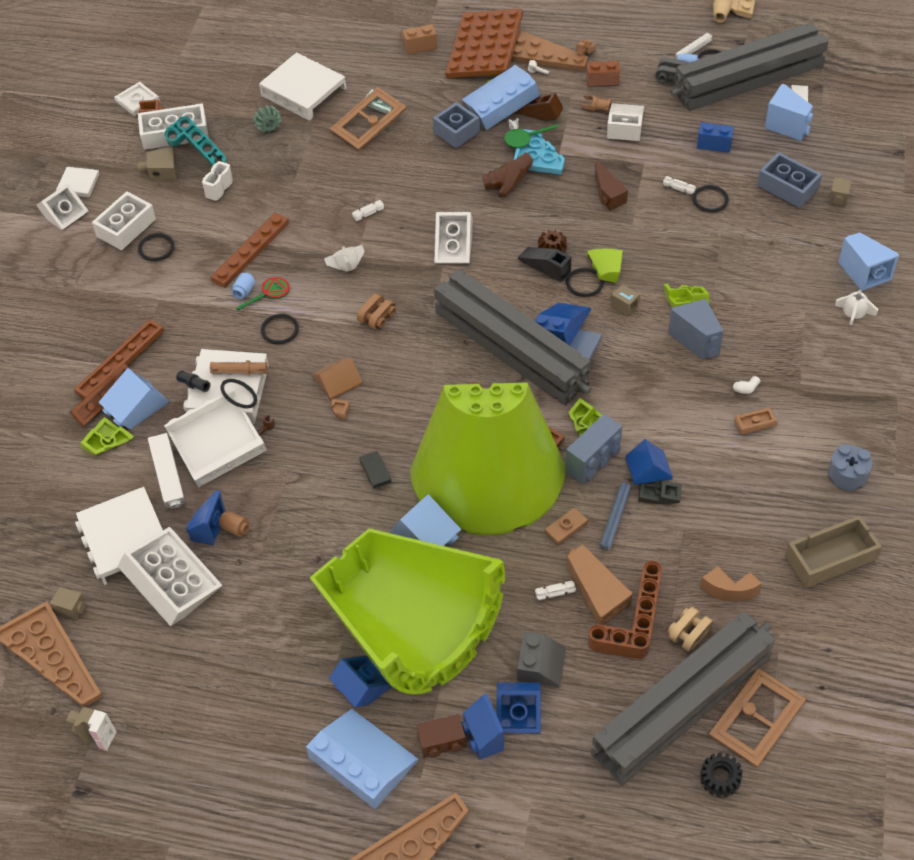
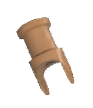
[581,95,612,113]

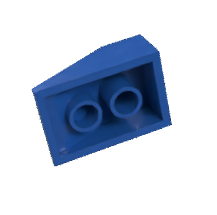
[535,303,591,346]

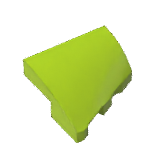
[587,248,623,283]
[663,284,709,308]
[568,398,602,436]
[80,417,134,456]

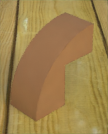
[700,566,762,602]

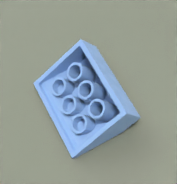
[462,65,540,130]
[306,709,418,809]

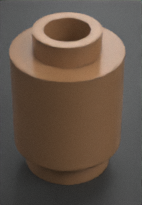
[219,512,250,537]

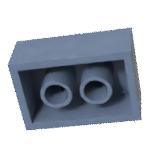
[757,152,822,208]
[565,414,622,484]

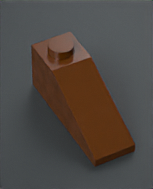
[514,93,563,120]
[595,161,628,211]

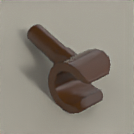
[257,415,275,436]

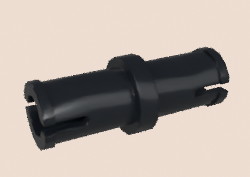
[176,370,211,392]

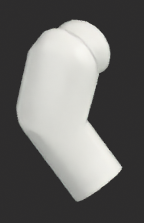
[733,376,760,394]

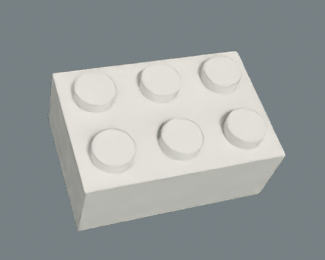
[92,191,156,250]

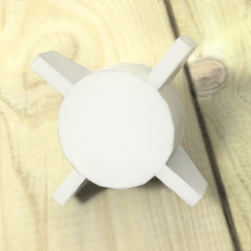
[324,245,365,272]
[835,290,878,325]

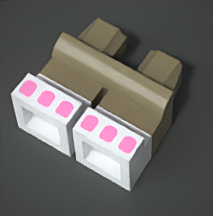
[66,707,117,751]

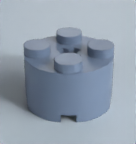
[828,444,872,491]

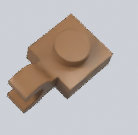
[576,39,597,55]

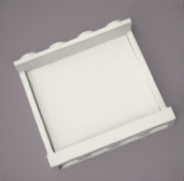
[259,52,346,121]
[183,349,269,424]
[164,389,267,488]
[75,487,163,585]

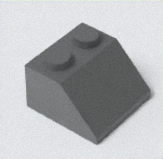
[517,631,566,687]

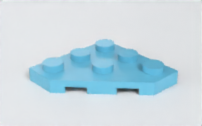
[513,129,565,175]

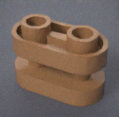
[357,293,396,330]

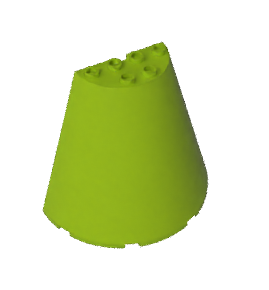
[410,382,565,536]
[310,528,505,694]

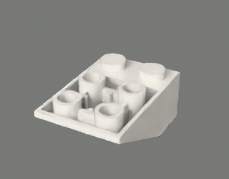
[607,103,644,141]

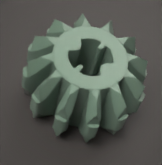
[253,105,282,133]

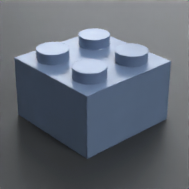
[433,102,480,148]

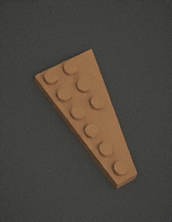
[511,30,588,71]
[0,601,103,707]
[349,793,469,860]

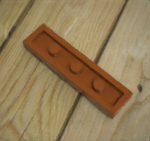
[69,364,128,426]

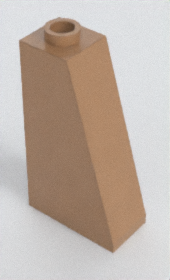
[567,544,633,625]

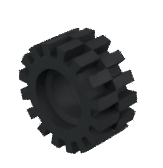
[700,752,743,798]

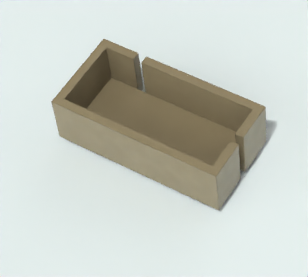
[785,515,882,588]

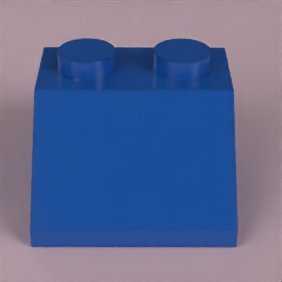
[697,122,734,153]
[329,655,392,707]
[497,682,541,733]
[461,694,504,760]

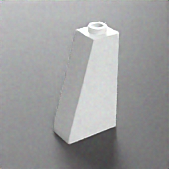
[148,433,185,509]

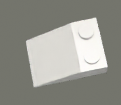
[434,212,473,264]

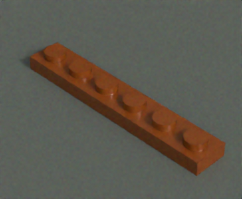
[210,212,289,288]
[74,319,164,399]

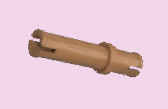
[210,360,268,375]

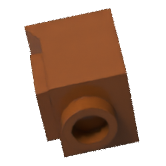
[139,99,163,113]

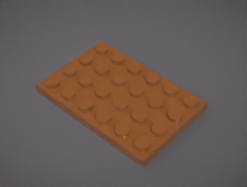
[445,8,523,78]

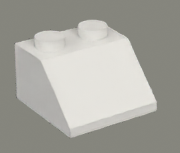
[36,183,88,230]

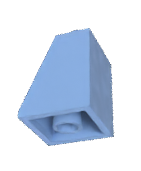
[765,84,814,141]
[838,232,899,291]
[99,368,169,430]
[391,494,461,546]

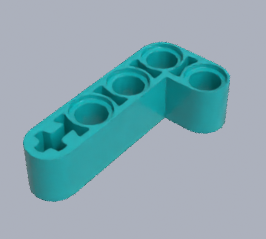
[164,116,227,167]

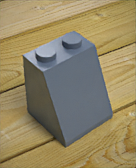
[668,299,723,359]

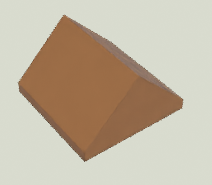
[312,358,363,400]

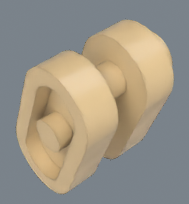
[668,607,714,653]

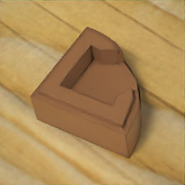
[331,399,351,420]

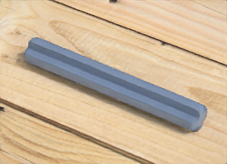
[600,482,631,550]

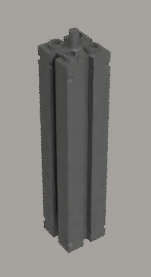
[670,22,829,111]
[434,269,591,406]
[591,611,775,786]

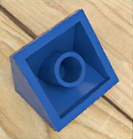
[625,439,673,484]

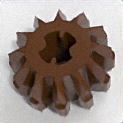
[538,229,567,253]

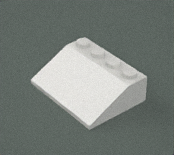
[118,527,222,626]

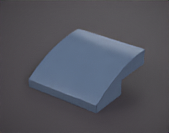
[570,330,602,360]

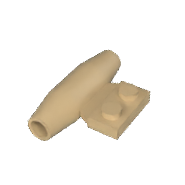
[713,0,755,23]

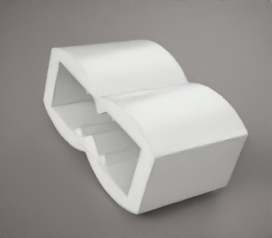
[202,161,233,201]

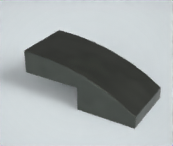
[359,451,392,489]
[638,481,682,504]

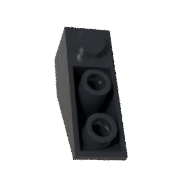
[518,247,572,282]

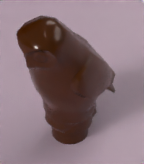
[482,152,533,198]

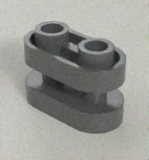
[655,57,688,85]

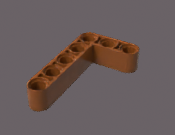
[588,561,662,659]

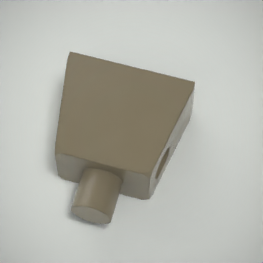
[137,146,177,180]

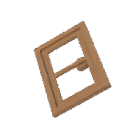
[330,87,407,151]
[708,668,806,768]

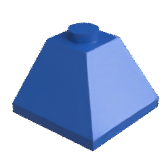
[186,490,226,545]

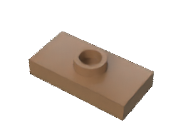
[734,407,778,435]
[545,507,588,546]

